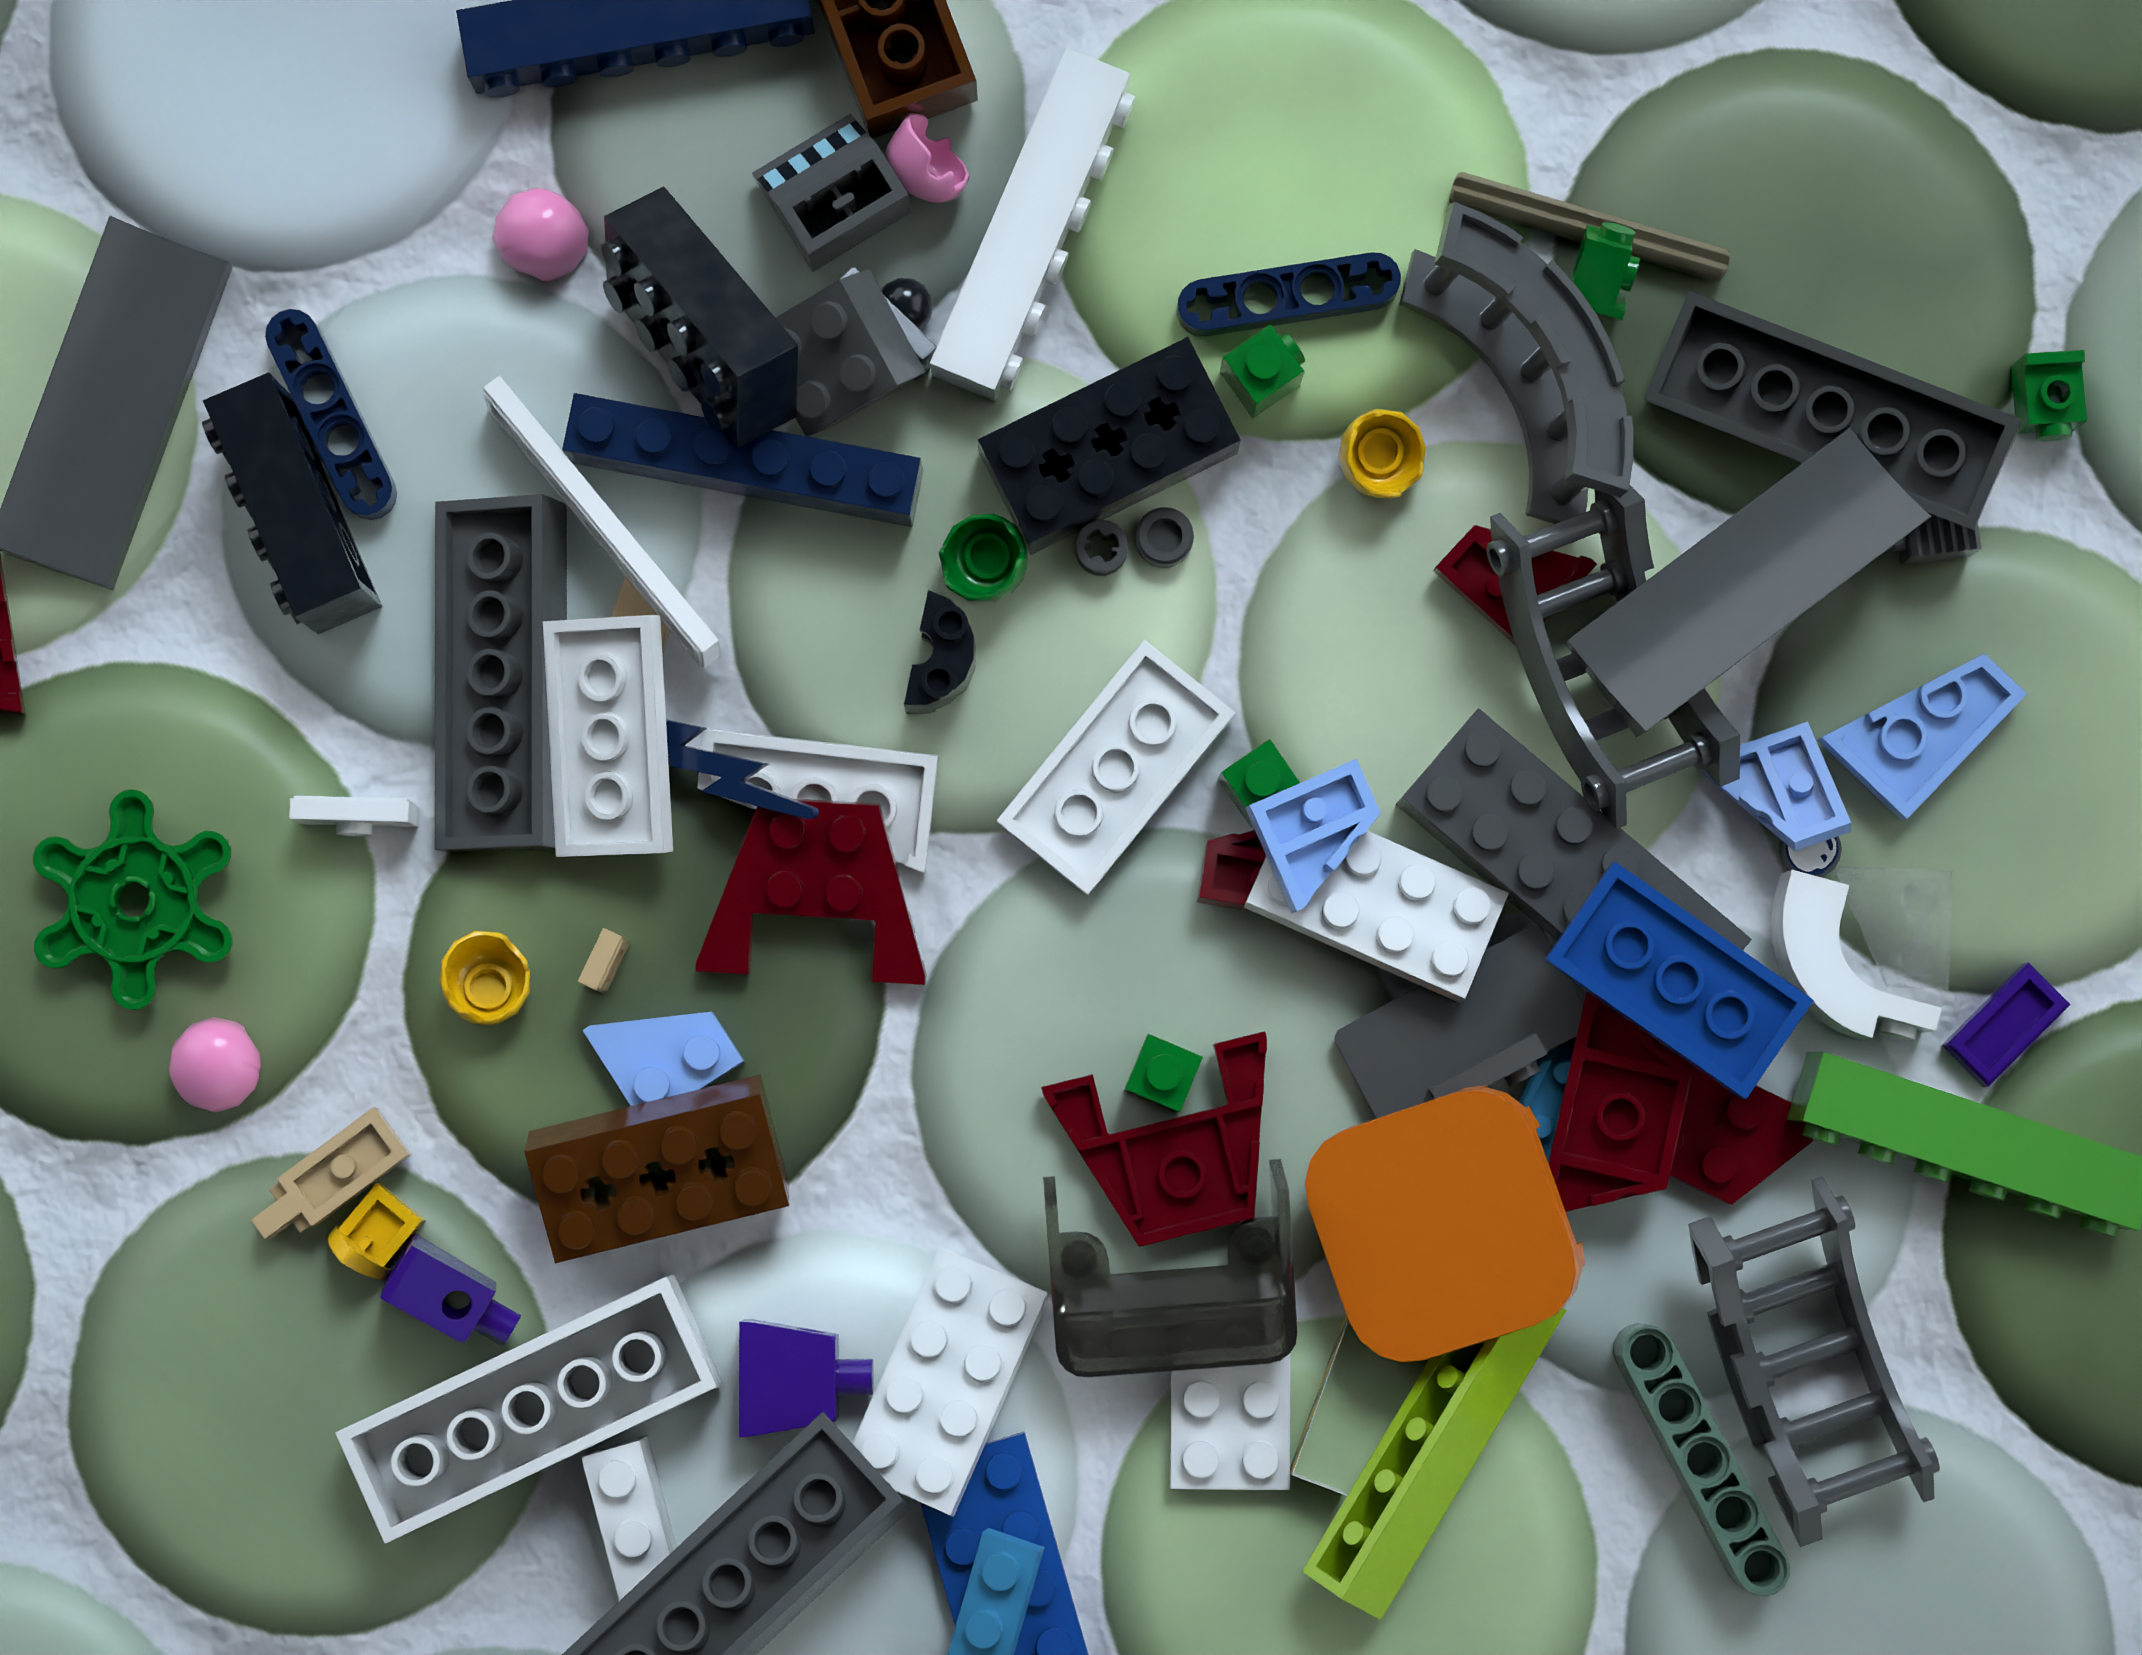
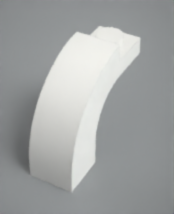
[1771,870,1942,1040]

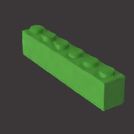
[1786,1052,2142,1238]

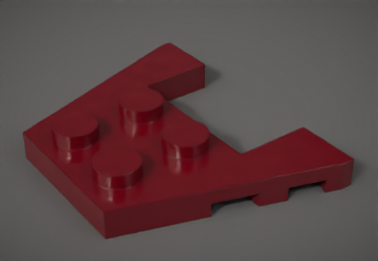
[695,798,927,985]
[1041,1031,1267,1247]

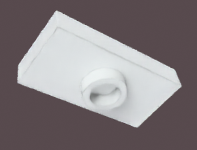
[289,796,419,836]

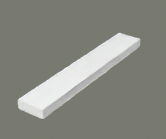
[483,375,721,669]

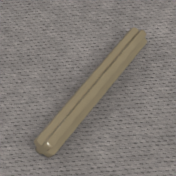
[1449,172,1730,282]

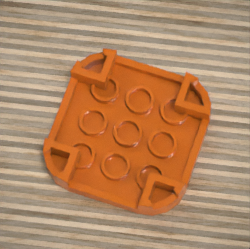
[1305,1085,1585,1362]

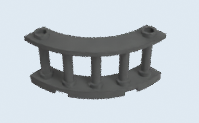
[1399,202,1634,524]
[1486,485,1740,829]
[1688,1176,1940,1547]

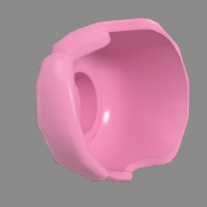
[886,113,970,203]
[492,188,589,282]
[169,1017,261,1112]

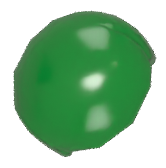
[939,513,1028,602]

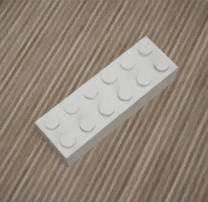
[335,1274,723,1544]

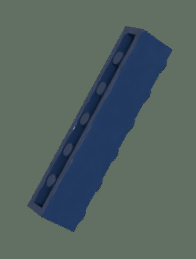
[456,0,815,98]
[562,393,923,527]

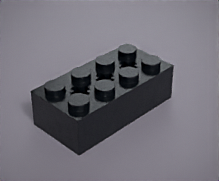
[601,186,798,449]
[977,337,1241,555]
[202,372,383,635]

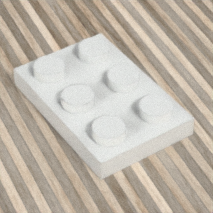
[1170,1307,1291,1490]

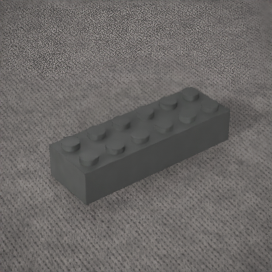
[1395,708,1752,950]

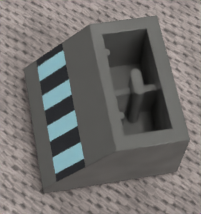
[752,114,911,272]

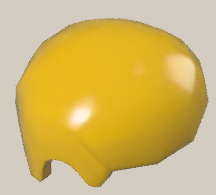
[1338,409,1426,499]
[439,931,530,1026]

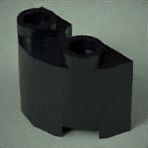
[904,590,976,714]

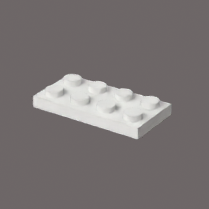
[543,615,673,857]
[997,639,1236,896]
[1244,831,1509,1003]
[852,1246,1050,1517]

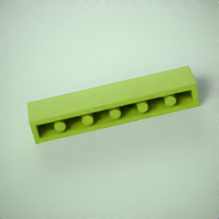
[1302,1308,1567,1620]

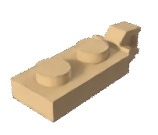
[251,1107,412,1239]

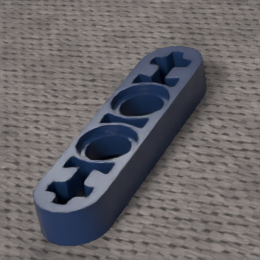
[1177,252,1401,337]
[265,309,397,520]

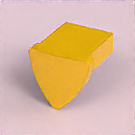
[328,1183,425,1280]

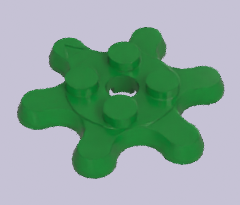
[33,789,233,1010]

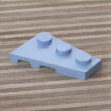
[1817,653,2027,821]

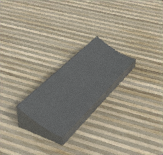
[0,216,233,590]
[1644,291,2024,530]
[1565,428,1931,737]
[435,494,567,852]
[562,1412,910,1655]

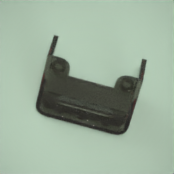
[1043,1159,1298,1377]

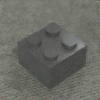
[776,269,926,437]

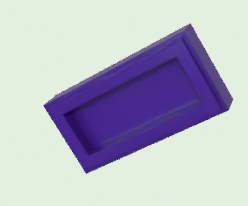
[1942,962,2071,1087]

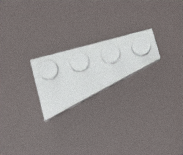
[697,729,939,873]

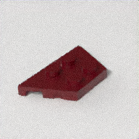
[1548,991,1693,1212]
[1643,1031,1814,1205]

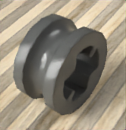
[1076,520,1128,576]

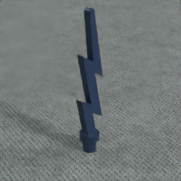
[666,719,819,819]

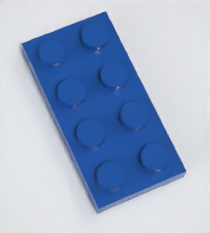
[1543,861,1814,1100]
[920,1431,1089,1655]

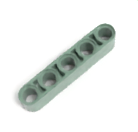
[1613,1323,1790,1597]

